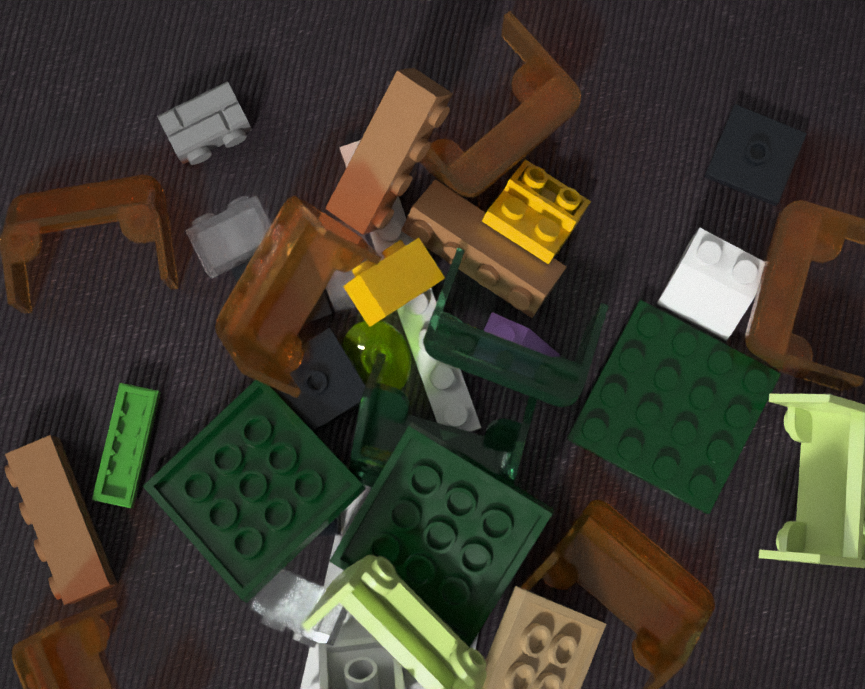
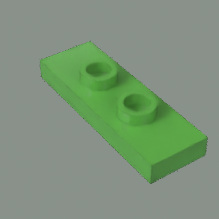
[92,383,161,509]

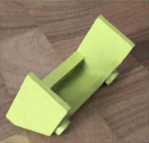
[759,394,865,568]
[301,555,487,689]

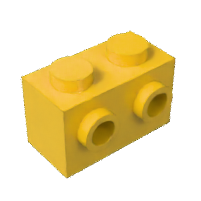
[343,238,445,327]

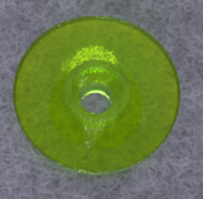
[342,320,411,398]

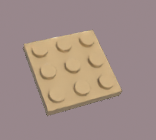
[482,586,606,689]

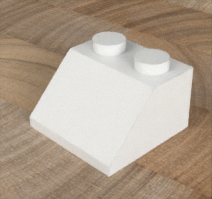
[657,228,771,341]
[318,637,406,689]

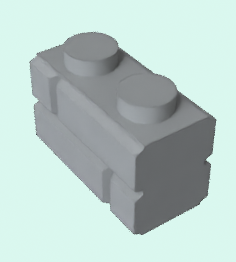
[157,81,252,165]

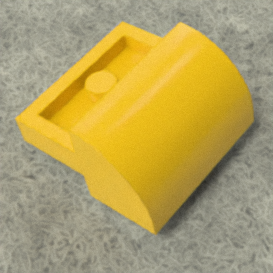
[482,159,591,264]

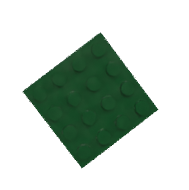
[566,300,781,515]
[143,376,367,603]
[329,423,554,647]

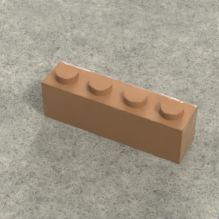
[325,68,453,235]
[401,179,566,318]
[5,435,118,605]

